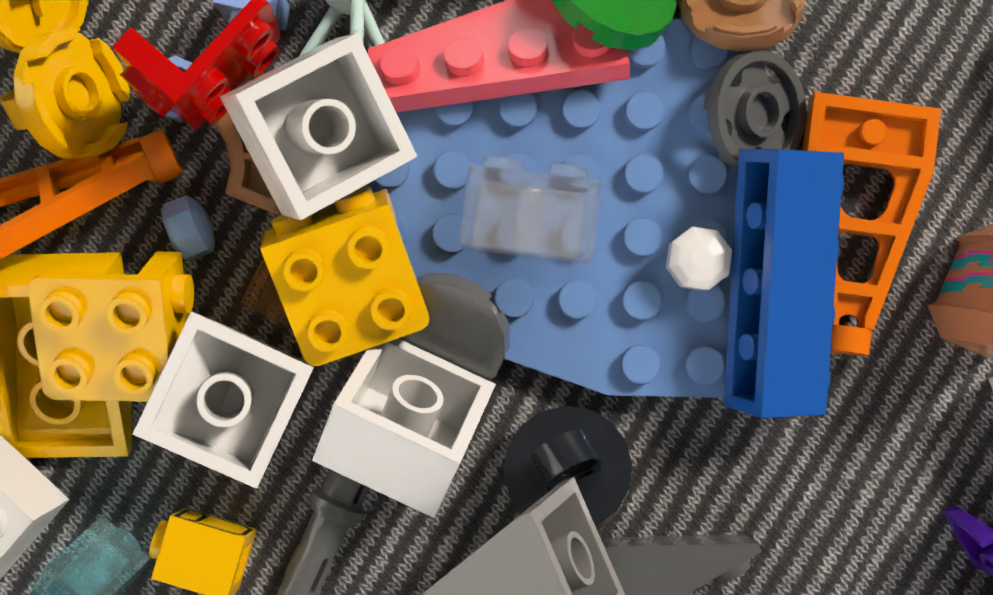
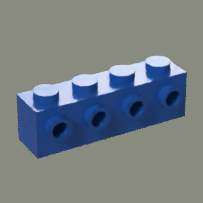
[724,149,844,418]

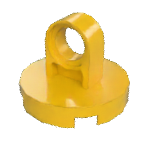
[0,27,130,160]

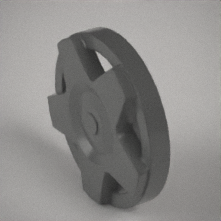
[703,51,806,169]

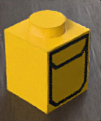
[149,508,257,595]

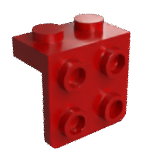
[112,0,280,131]

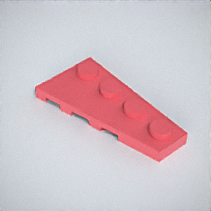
[368,0,630,112]

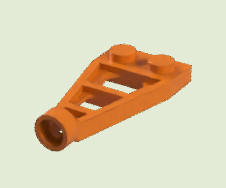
[802,92,941,356]
[0,128,184,259]

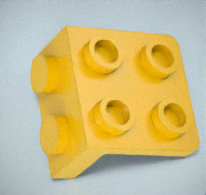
[260,186,429,366]
[28,251,194,402]

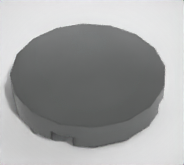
[399,273,510,381]

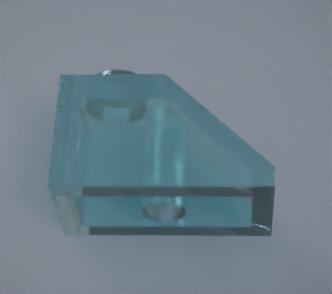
[30,515,150,595]

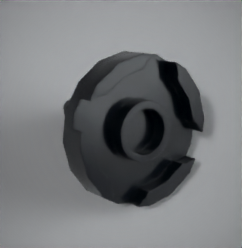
[504,406,632,530]

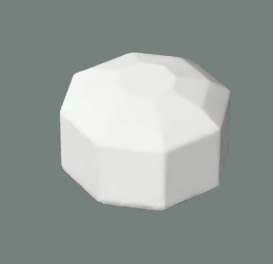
[666,227,732,291]

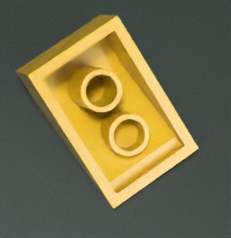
[0,252,132,458]

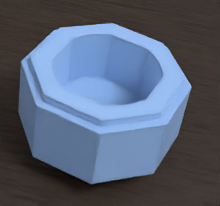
[161,195,215,261]

